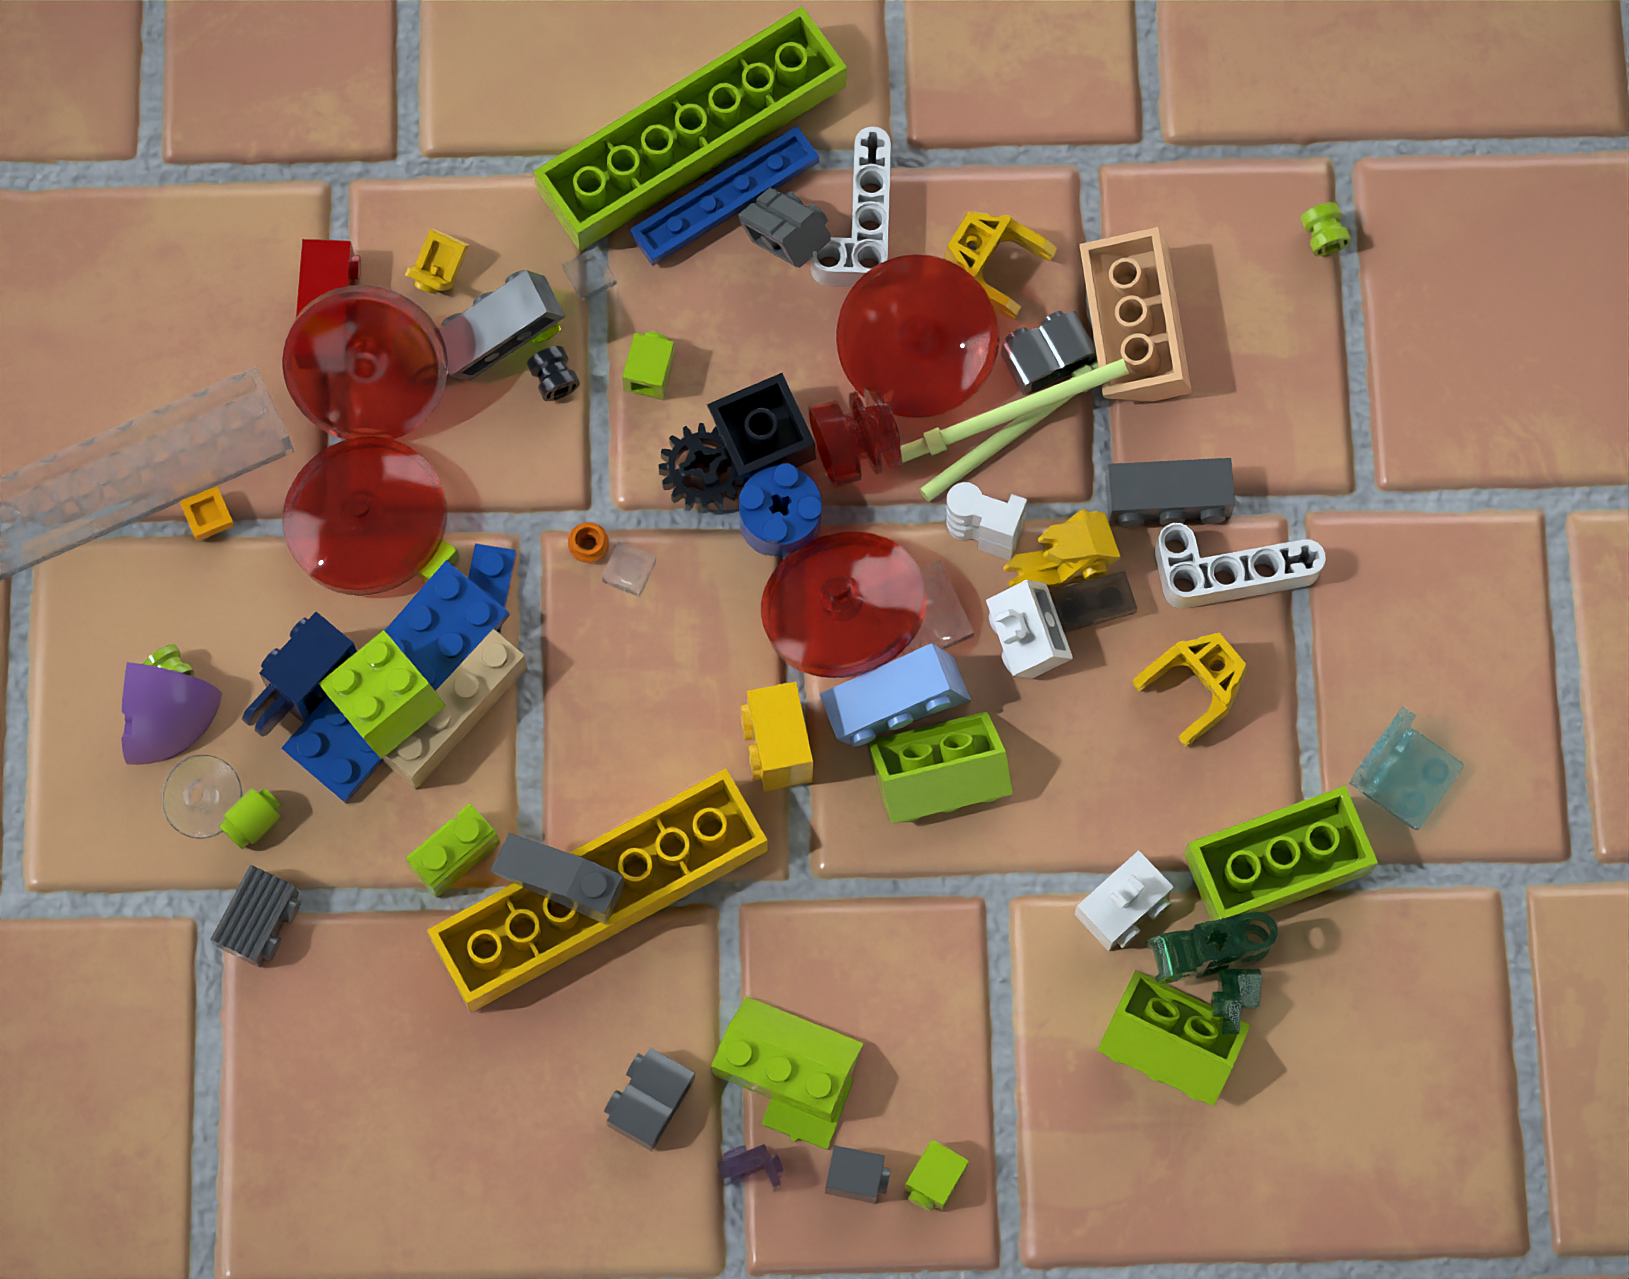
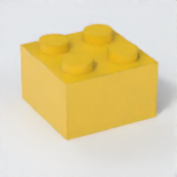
[740,681,813,792]

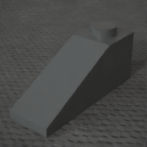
[490,833,625,925]

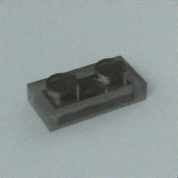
[1049,570,1137,633]

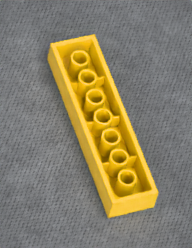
[427,768,768,1013]

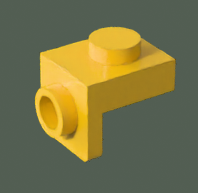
[405,229,470,294]

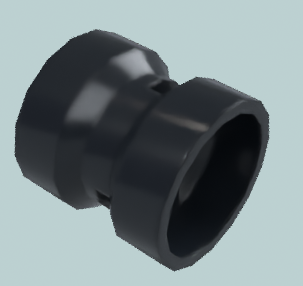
[527,346,580,401]

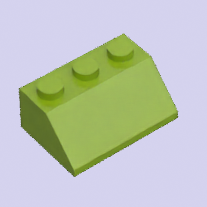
[867,711,1013,824]
[1097,970,1251,1107]
[711,996,864,1123]

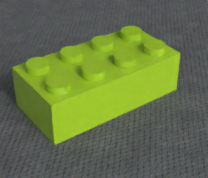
[1184,785,1378,931]

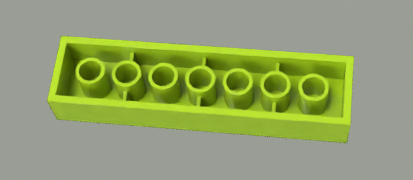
[533,6,847,251]

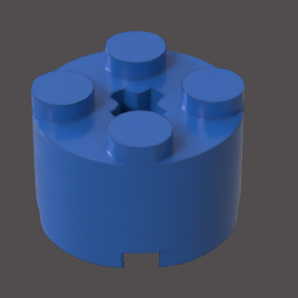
[739,464,822,558]

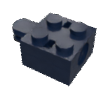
[242,611,357,737]

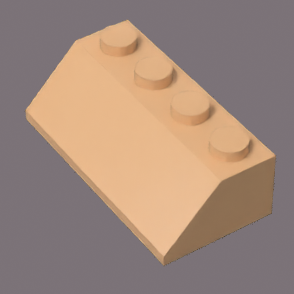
[1079,227,1192,402]

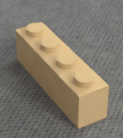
[383,629,528,790]

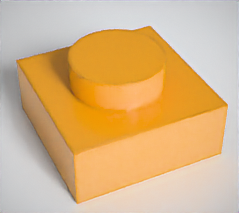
[179,485,235,542]

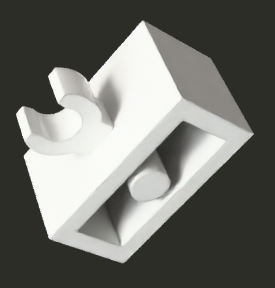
[986,580,1073,678]
[1074,850,1174,951]

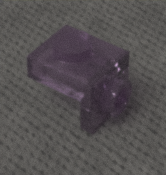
[717,1144,786,1192]

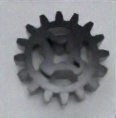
[658,423,745,513]

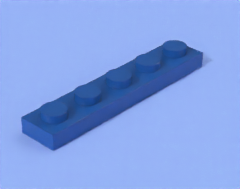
[630,126,819,266]

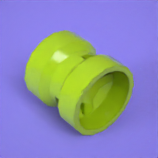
[1300,202,1352,256]

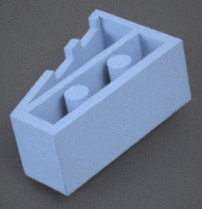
[819,643,971,747]

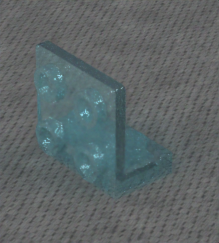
[1349,706,1464,830]

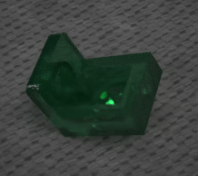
[1211,969,1262,1035]

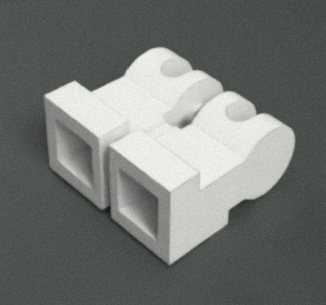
[946,482,1027,561]

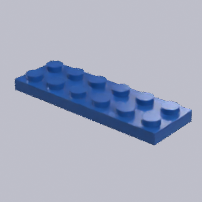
[281,560,510,804]

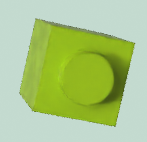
[622,332,675,400]
[904,1139,969,1212]

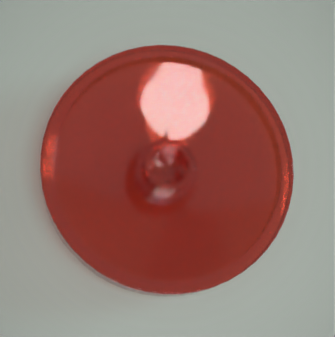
[836,254,1000,418]
[282,285,448,443]
[282,436,447,596]
[761,531,927,678]

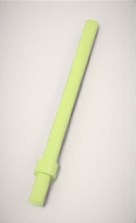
[894,359,1129,464]
[919,360,1099,502]

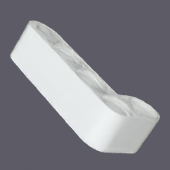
[810,126,891,287]
[1155,523,1326,609]

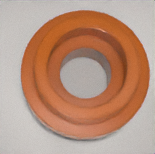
[568,522,609,563]

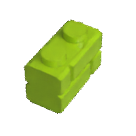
[405,803,500,898]

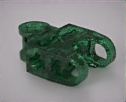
[1146,912,1278,984]

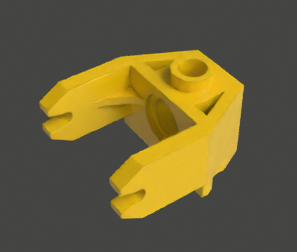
[944,212,1057,320]
[1003,509,1121,588]
[1132,632,1247,748]

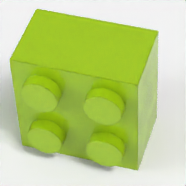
[318,630,447,759]

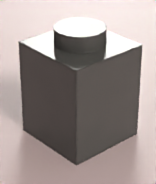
[825,1145,891,1204]

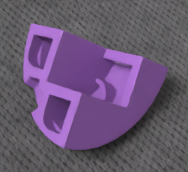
[121,662,222,765]

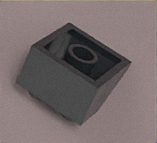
[707,373,816,478]

